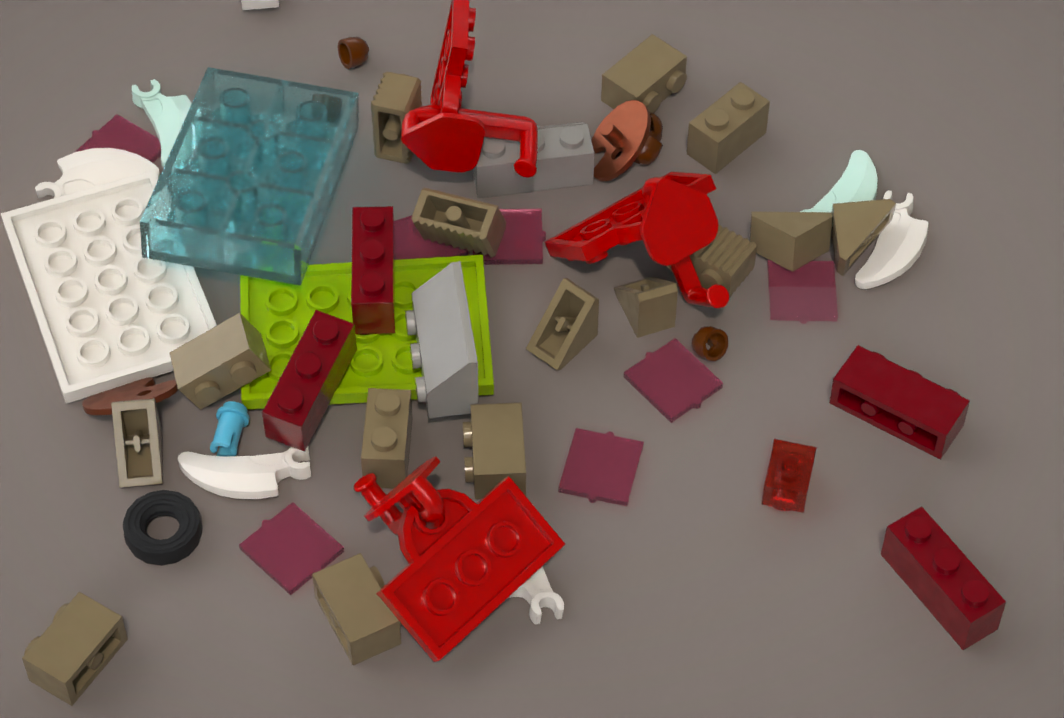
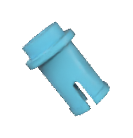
[210,401,250,457]

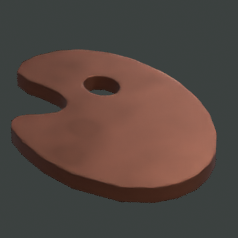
[591,100,651,181]
[82,377,178,415]

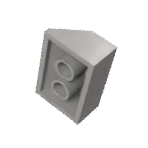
[472,122,594,198]
[405,261,479,418]

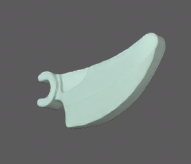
[132,79,198,170]
[800,150,878,212]

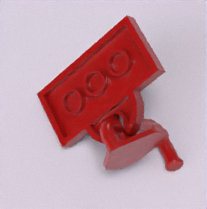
[401,0,538,178]
[545,172,729,309]
[353,456,565,662]

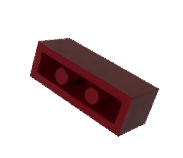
[351,206,395,334]
[262,310,357,452]
[829,345,970,460]
[881,506,1006,650]

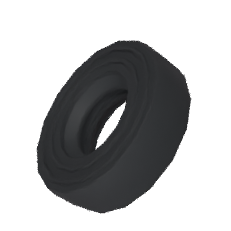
[123,490,202,566]

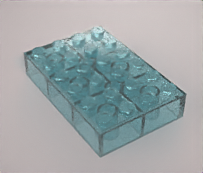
[140,67,359,286]

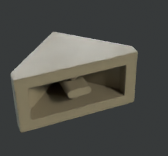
[831,199,896,276]
[749,212,832,272]
[614,277,678,338]
[526,278,599,370]
[111,398,163,488]

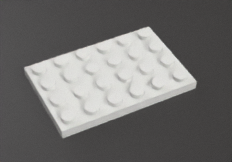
[1,170,217,404]

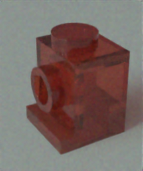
[762,439,817,513]

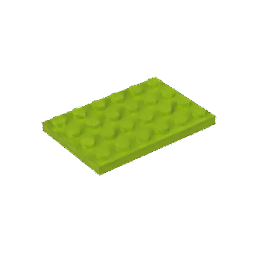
[240,255,494,410]

